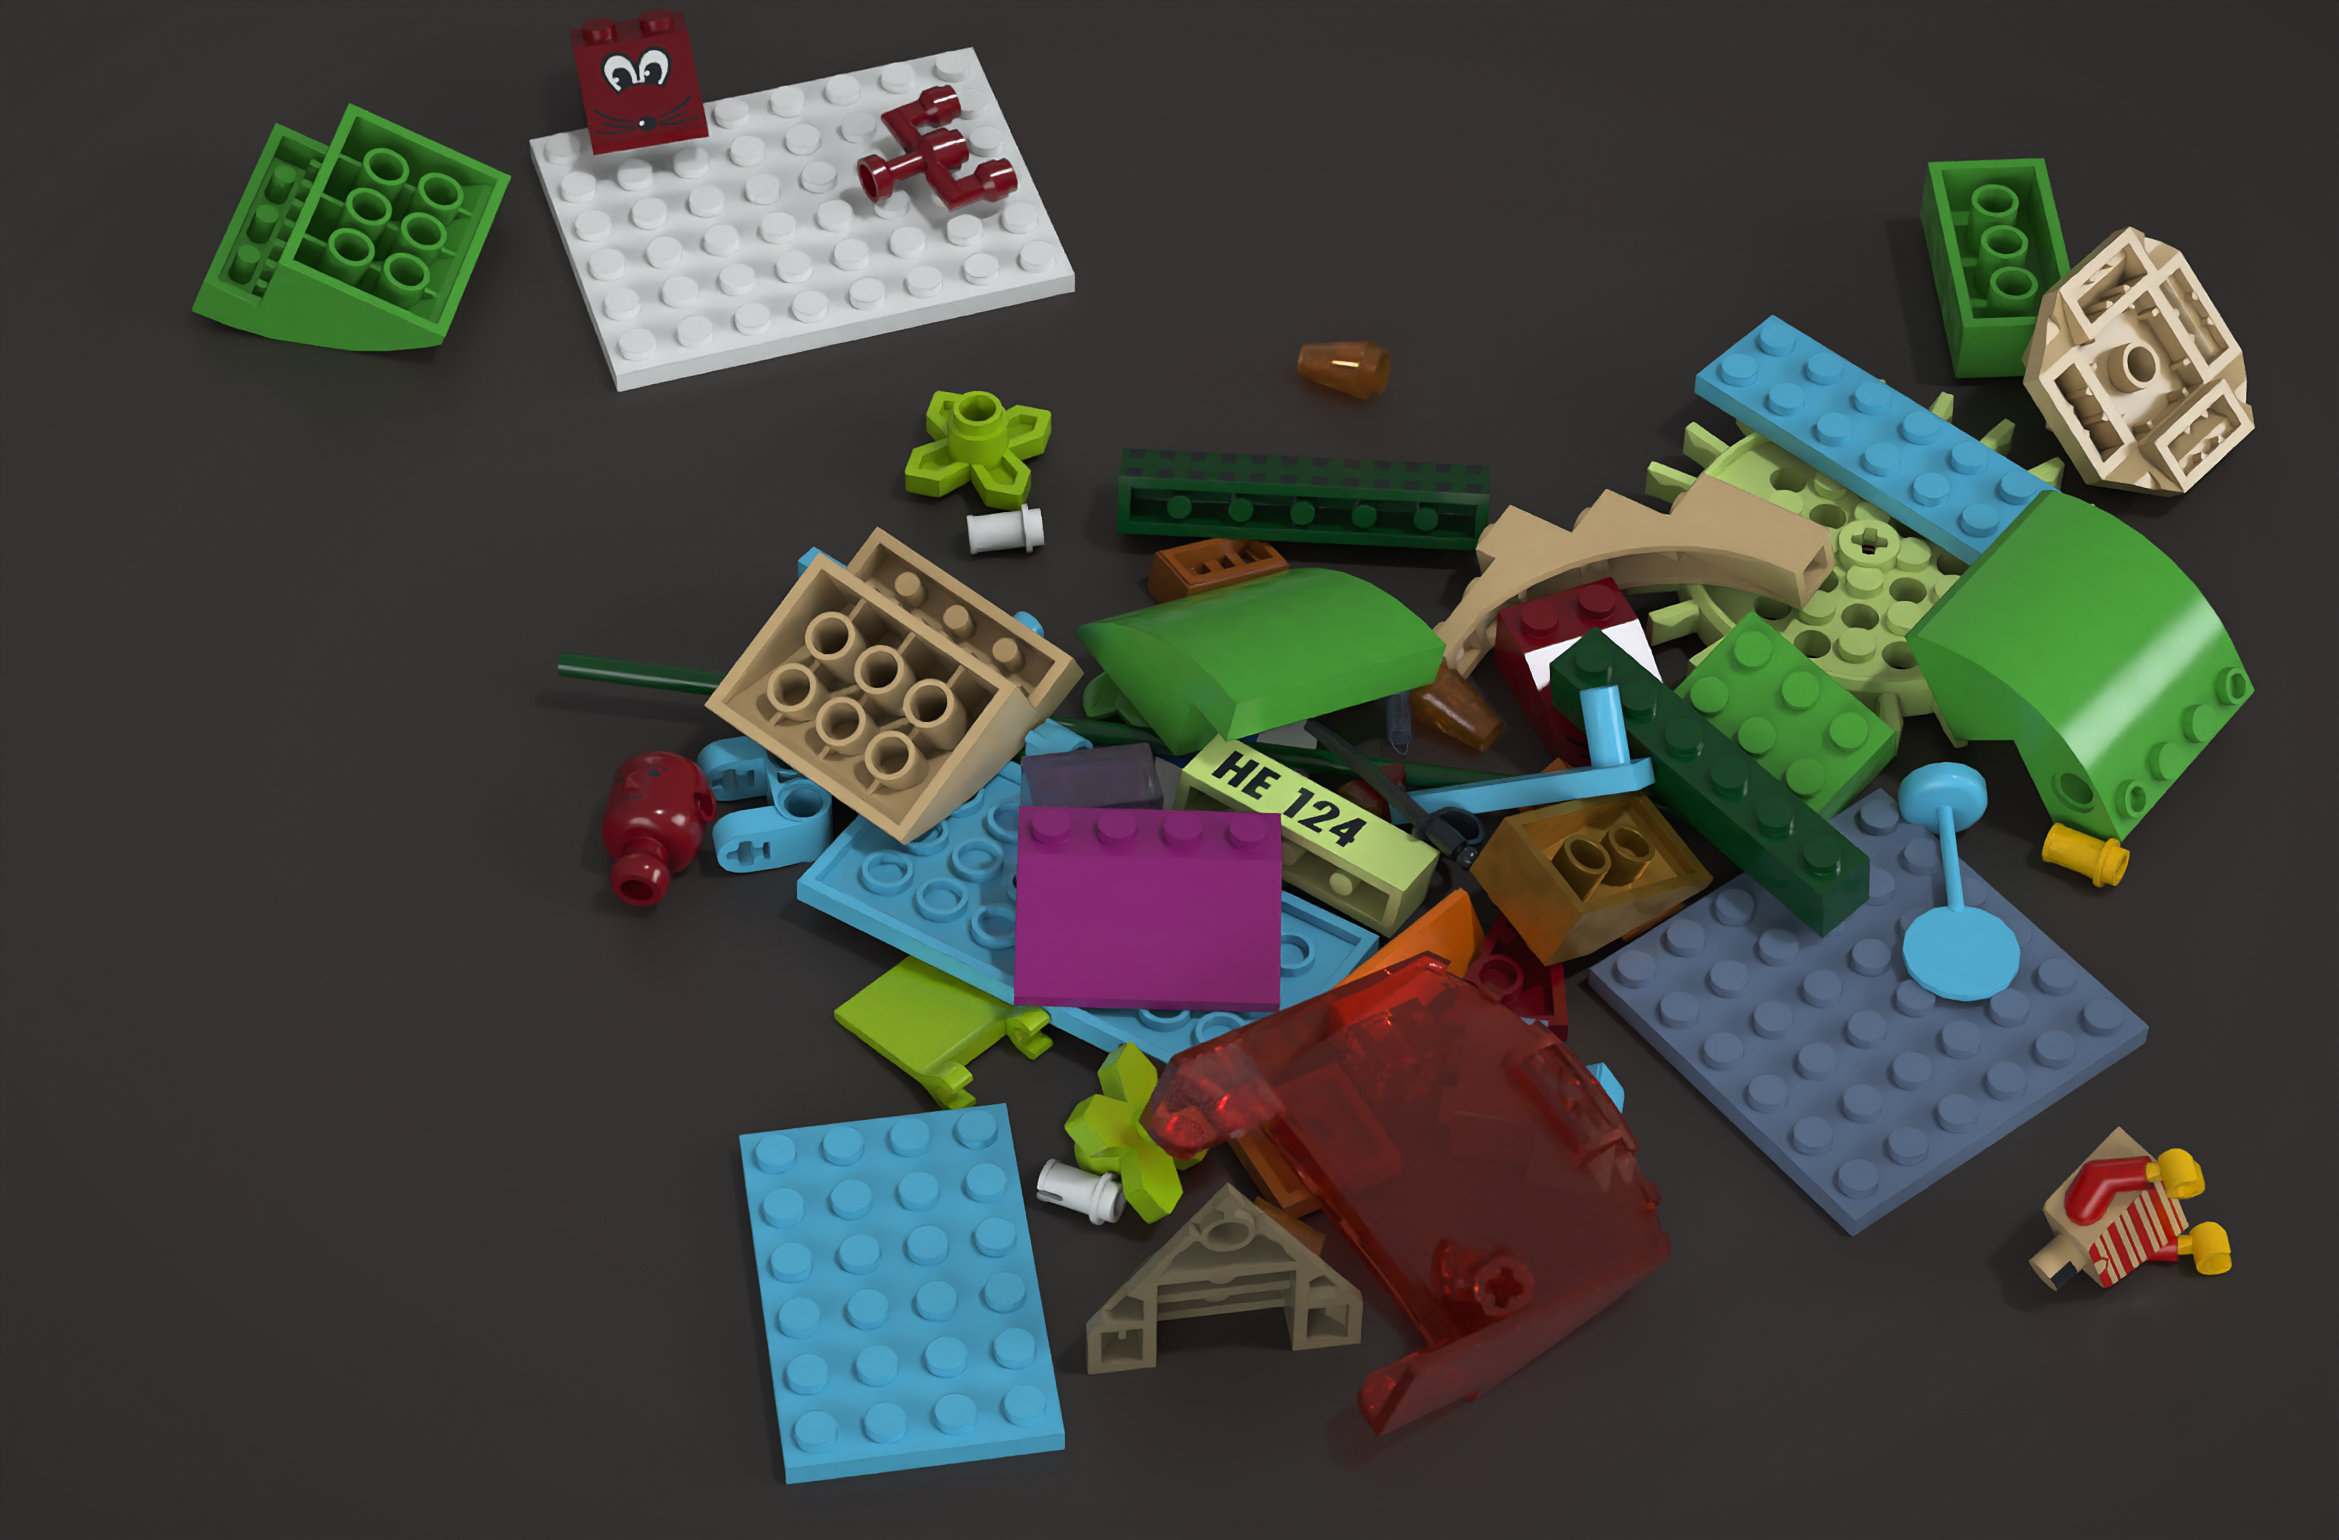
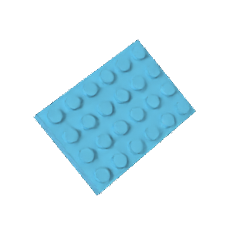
[739,1103,1065,1485]

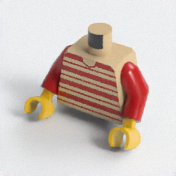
[2029,1127,2232,1291]

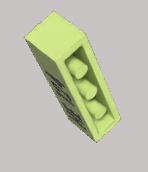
[1172,733,1441,938]

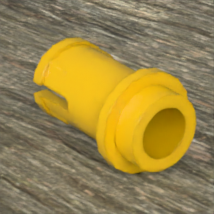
[2042,822,2130,888]

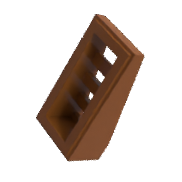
[1147,538,1289,604]

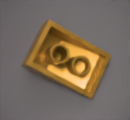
[1469,789,1714,966]

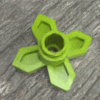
[905,391,1051,511]
[1065,1042,1214,1224]

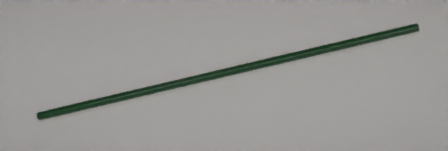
[558,651,1689,824]

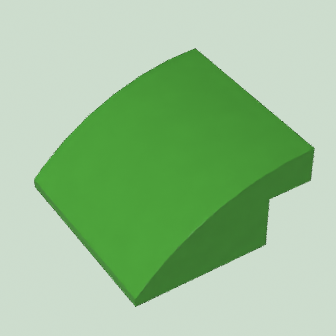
[191,103,511,351]
[1076,567,1446,757]

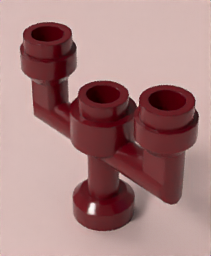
[857,84,1018,212]

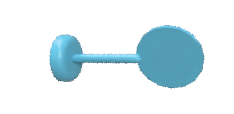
[1897,762,2021,1002]

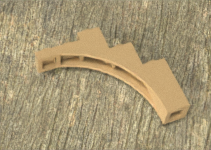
[1432,473,1835,694]

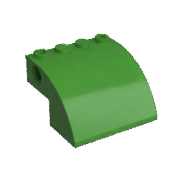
[1904,490,2255,842]

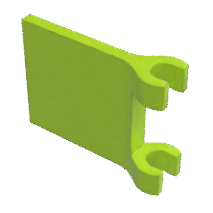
[834,955,1053,1110]

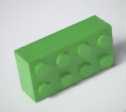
[1920,158,2071,379]

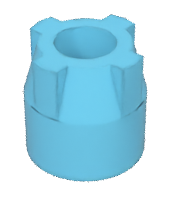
[1023,718,1093,786]

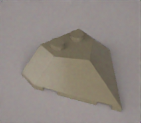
[1086,1182,1363,1375]

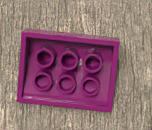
[1014,806,1282,1013]

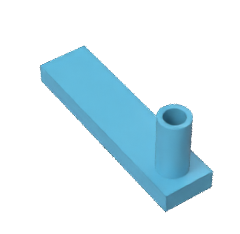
[1388,685,1655,825]

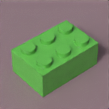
[1673,610,1896,822]

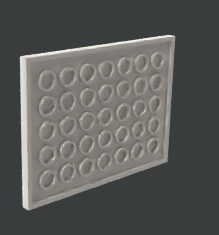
[529,47,1075,392]

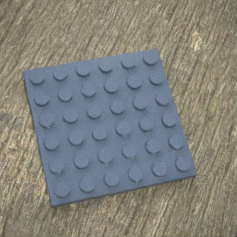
[1588,788,2149,1237]

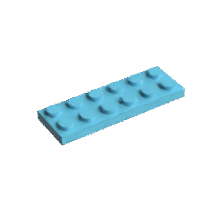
[1694,315,2061,566]

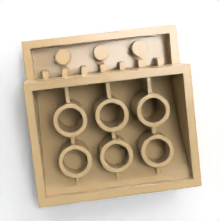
[705,526,1084,845]

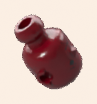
[600,750,717,907]

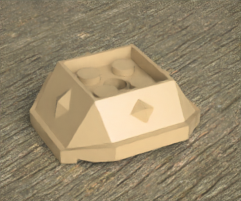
[2021,226,2255,497]

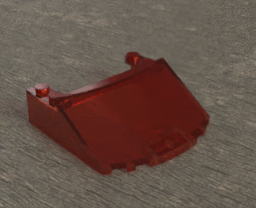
[1138,950,1671,1437]

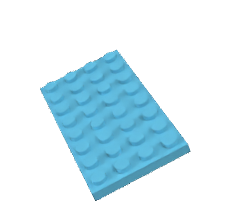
[797,760,1379,1112]

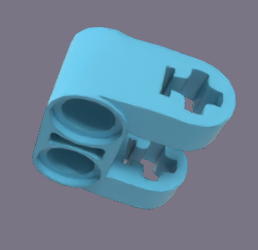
[697,736,834,873]

